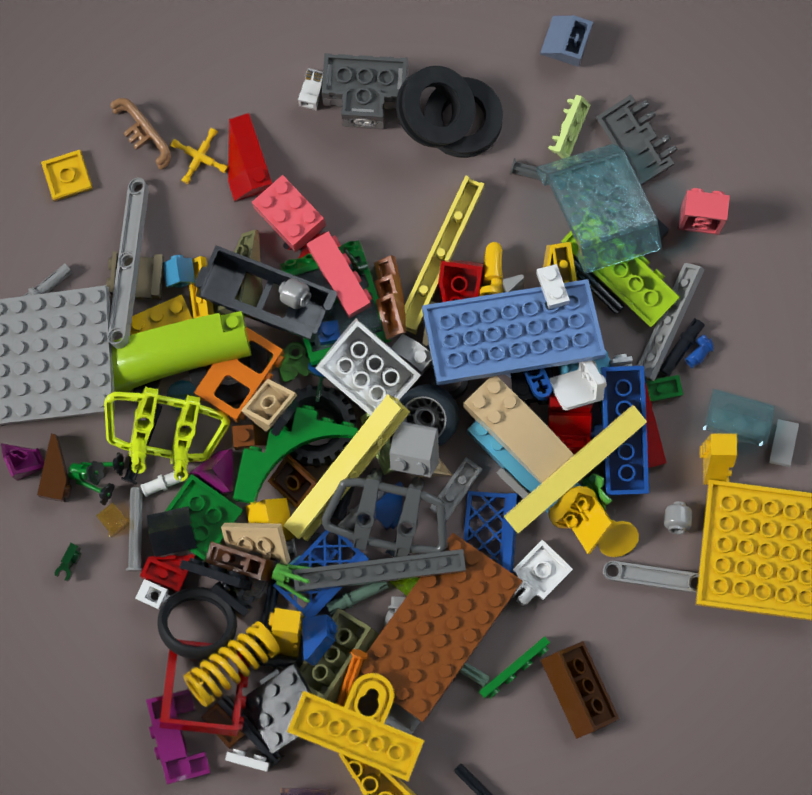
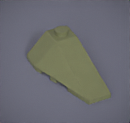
[213,229,262,318]

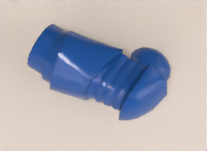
[685,335,714,368]

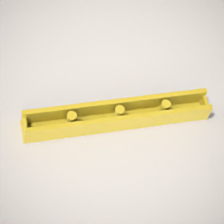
[405,176,485,335]
[284,394,410,541]

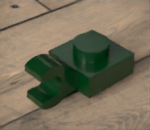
[54,543,82,582]

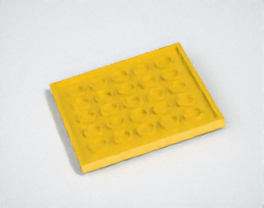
[696,479,812,621]

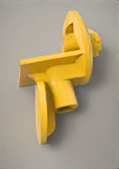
[548,486,639,557]

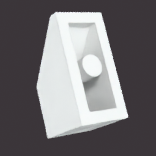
[391,334,433,376]

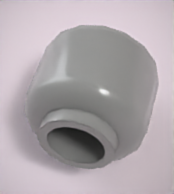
[278,278,311,309]
[664,501,692,535]

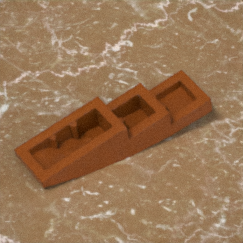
[374,255,406,340]

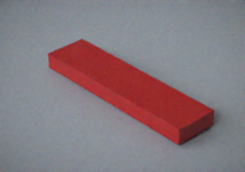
[645,382,667,468]

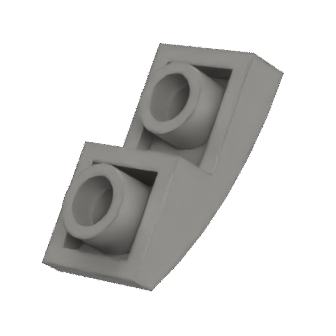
[769,419,799,467]

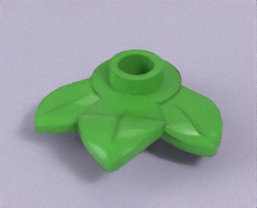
[269,342,310,382]
[582,474,612,510]

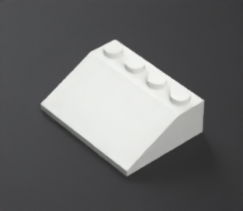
[316,318,421,416]

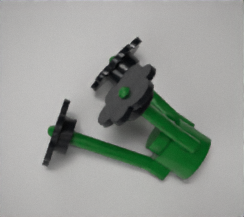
[68,452,124,506]

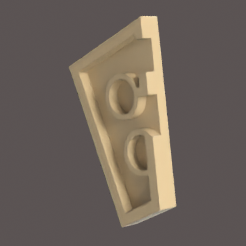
[221,523,291,565]

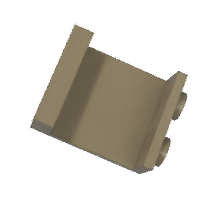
[106,252,165,300]

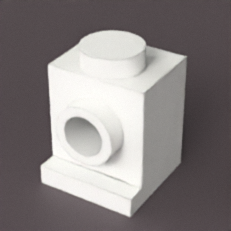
[135,579,170,610]

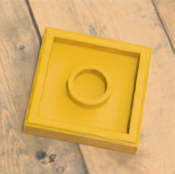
[41,150,93,202]

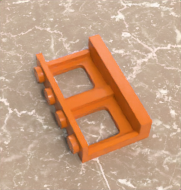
[194,327,285,423]

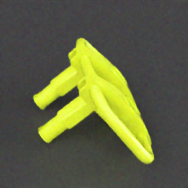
[104,387,230,481]

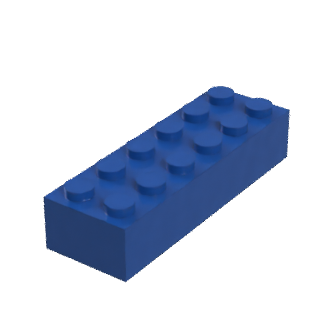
[600,366,649,495]

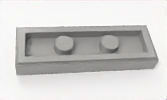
[429,457,483,521]

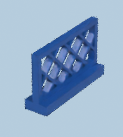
[463,491,520,574]
[273,530,369,618]

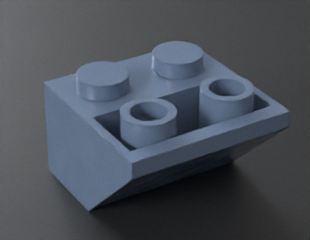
[540,15,593,67]

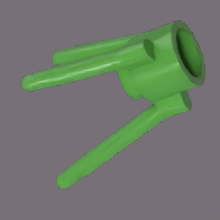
[272,563,312,603]

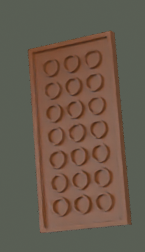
[358,533,523,723]

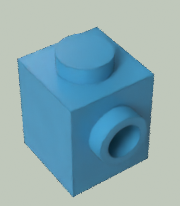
[163,255,195,288]

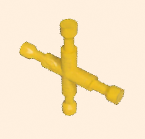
[171,128,228,184]

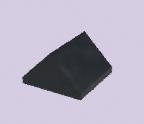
[147,506,197,557]

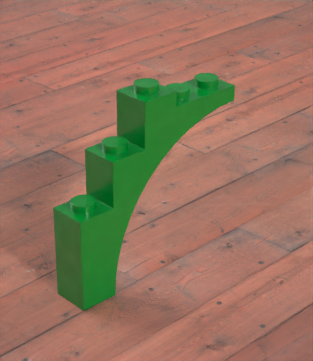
[233,405,358,505]

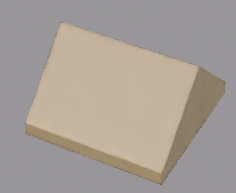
[241,379,297,432]

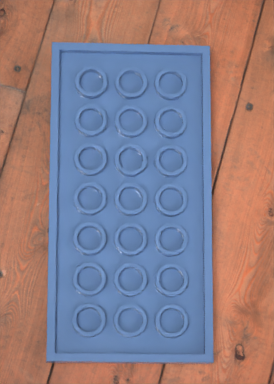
[422,279,606,385]

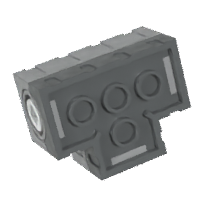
[322,53,408,129]

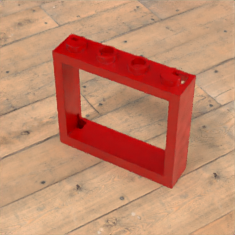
[159,639,250,736]

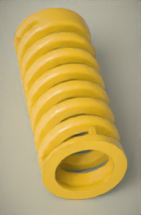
[183,621,280,707]

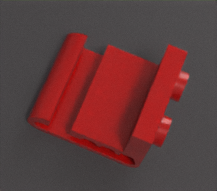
[548,393,592,454]

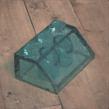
[702,389,774,446]

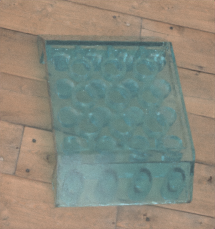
[536,144,662,274]

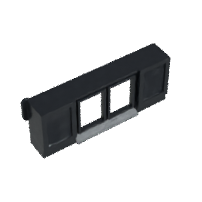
[195,245,337,342]

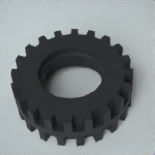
[276,384,357,467]

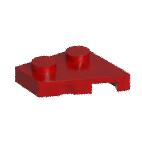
[140,554,196,592]

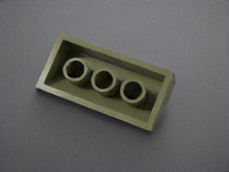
[299,608,379,704]

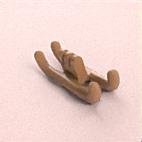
[110,98,171,170]

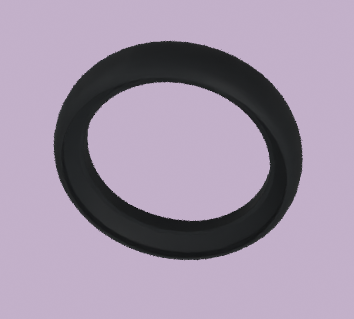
[157,587,237,660]

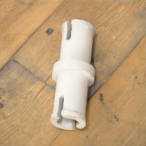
[141,471,182,497]

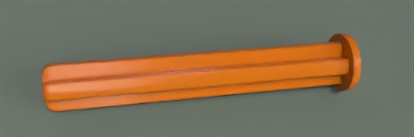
[336,649,368,707]

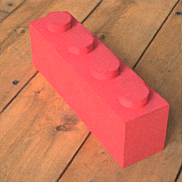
[307,231,372,319]

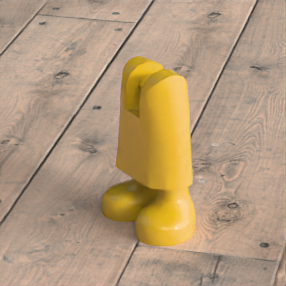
[479,242,504,296]

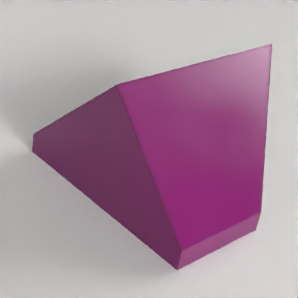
[1,443,44,481]
[188,449,233,494]

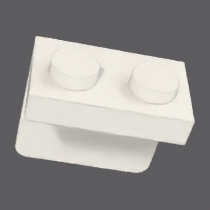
[549,360,607,410]

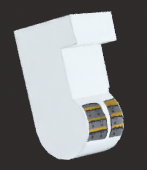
[298,68,323,110]

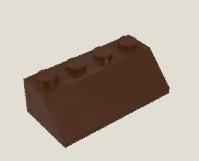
[541,641,619,739]

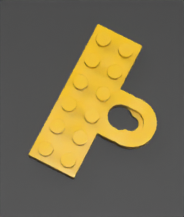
[286,673,424,781]

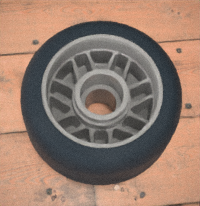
[399,384,460,447]

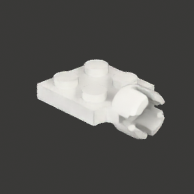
[512,540,573,606]

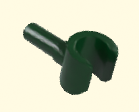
[344,249,368,275]

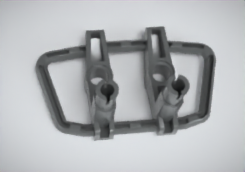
[322,468,448,557]

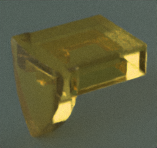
[96,502,129,537]

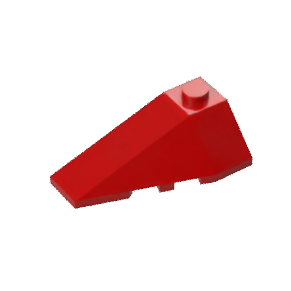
[228,113,272,202]
[438,260,484,302]

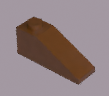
[37,433,72,502]
[205,541,277,582]

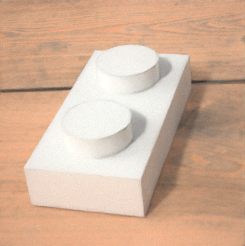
[536,264,570,309]
[225,749,270,772]

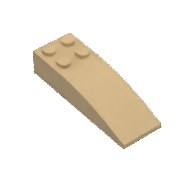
[463,376,574,483]

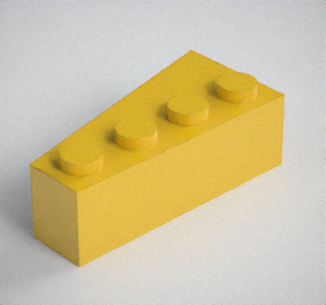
[338,753,416,795]

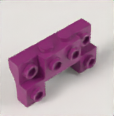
[146,689,211,784]

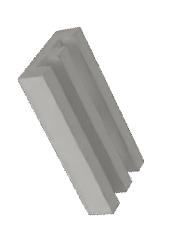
[496,468,530,499]

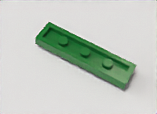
[598,375,683,412]
[479,636,550,699]

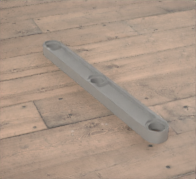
[107,177,149,349]
[603,561,699,594]

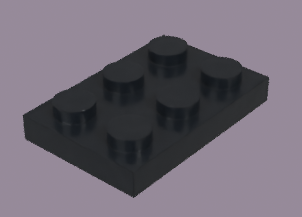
[179,558,253,590]

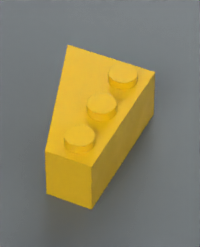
[540,242,577,287]
[699,434,737,485]
[269,608,304,658]

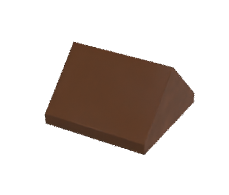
[267,454,318,508]

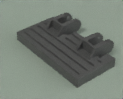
[596,95,678,187]

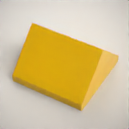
[245,498,295,541]

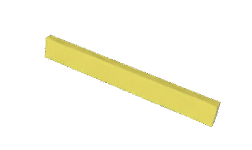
[503,405,647,533]

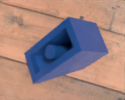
[375,481,403,530]
[302,615,337,665]

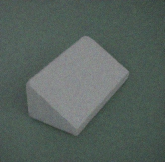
[503,275,524,292]

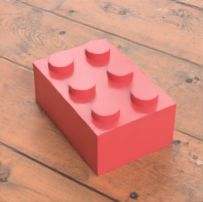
[252,175,326,253]
[678,188,730,235]

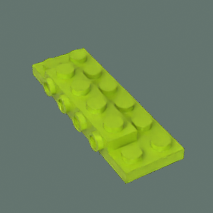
[561,211,680,328]

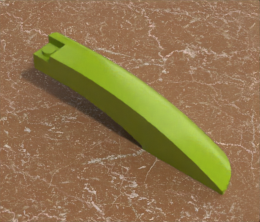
[112,311,252,392]

